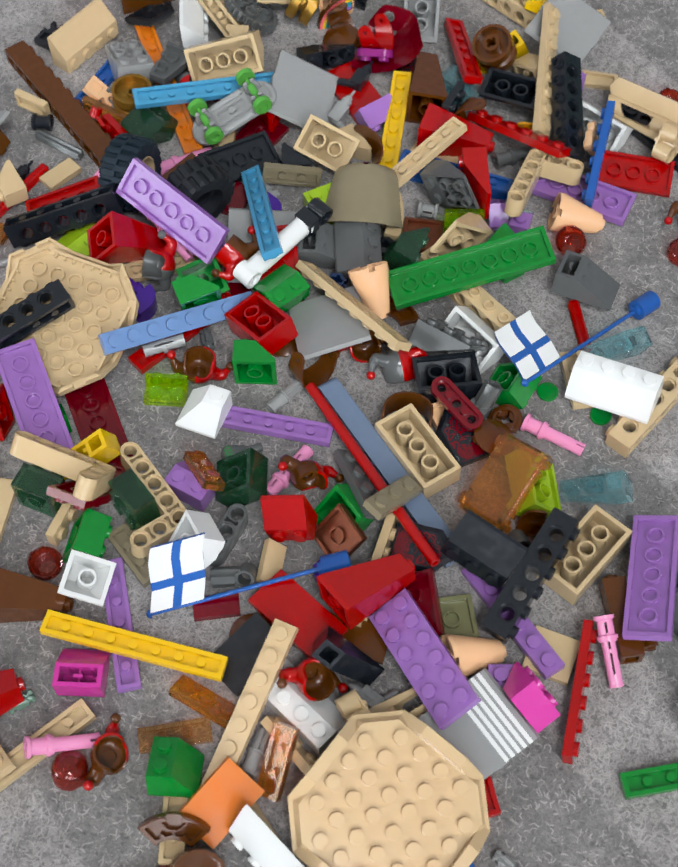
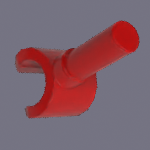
[89,105,106,129]

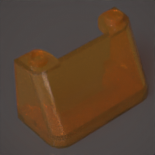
[458,432,554,535]

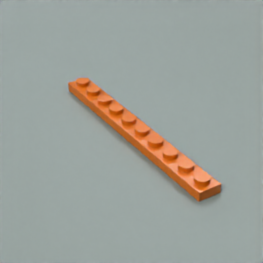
[134,25,203,155]

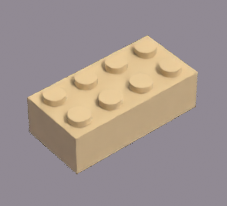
[375,403,461,499]
[536,504,633,606]

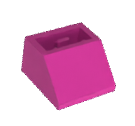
[52,648,111,697]
[503,661,561,733]

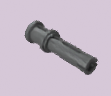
[492,146,536,170]

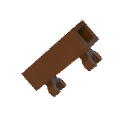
[599,575,659,665]

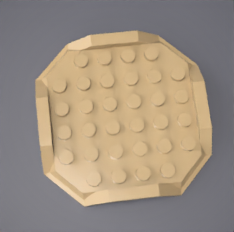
[0,237,139,396]
[287,710,490,867]

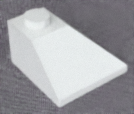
[175,384,232,439]
[57,549,116,607]

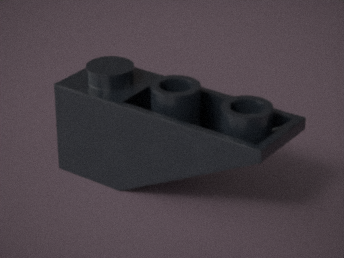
[296,44,355,69]
[311,626,385,686]

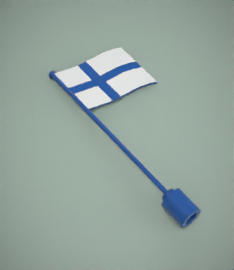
[494,291,661,387]
[146,532,352,619]

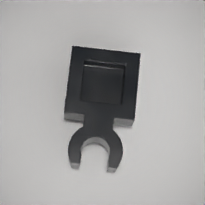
[34,21,62,51]

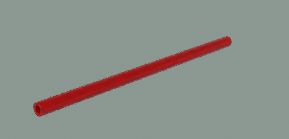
[305,382,440,567]

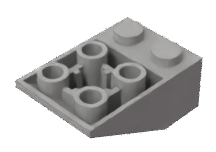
[104,39,155,84]

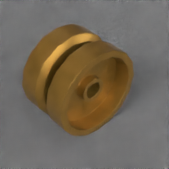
[284,0,320,26]
[111,74,155,122]

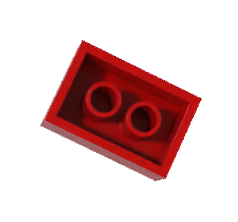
[224,291,298,355]

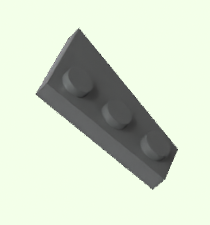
[149,41,188,85]

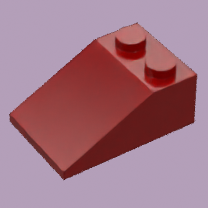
[458,147,491,219]

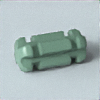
[9,689,36,714]

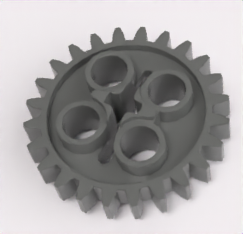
[224,0,279,34]

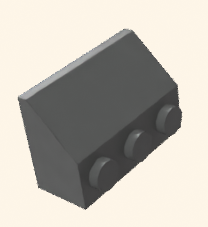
[333,221,382,278]

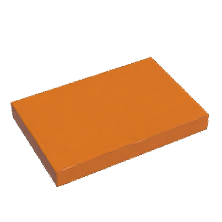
[178,756,265,850]

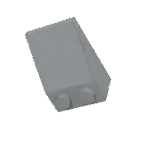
[404,0,442,44]

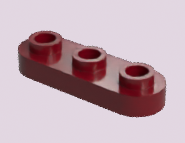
[431,376,483,431]

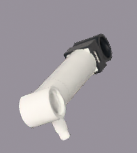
[233,197,333,289]

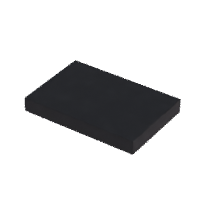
[214,612,271,697]

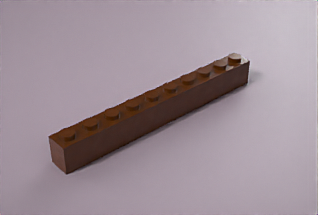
[4,40,112,167]

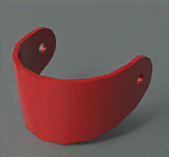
[358,13,394,50]

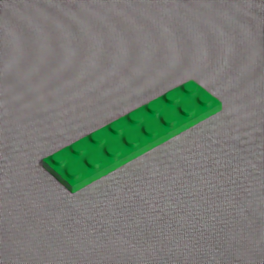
[389,225,556,310]

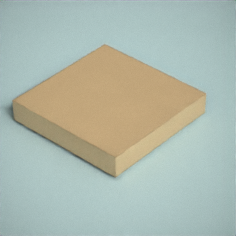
[522,625,580,686]

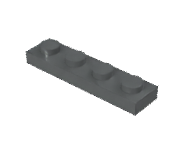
[333,449,385,521]

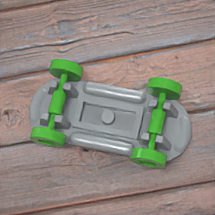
[188,68,277,146]

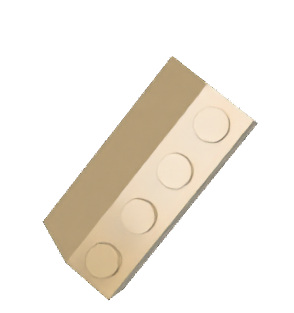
[47,0,119,74]
[183,29,264,81]

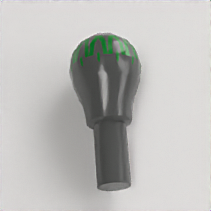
[221,443,263,464]

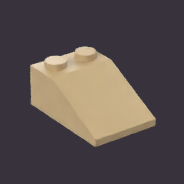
[293,114,361,172]
[430,212,493,255]

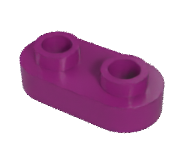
[357,48,393,62]

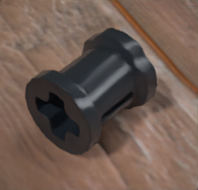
[31,113,54,131]

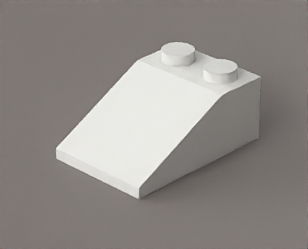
[169,509,225,568]

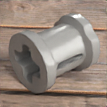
[417,200,439,220]

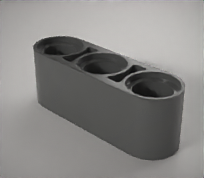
[210,503,248,567]

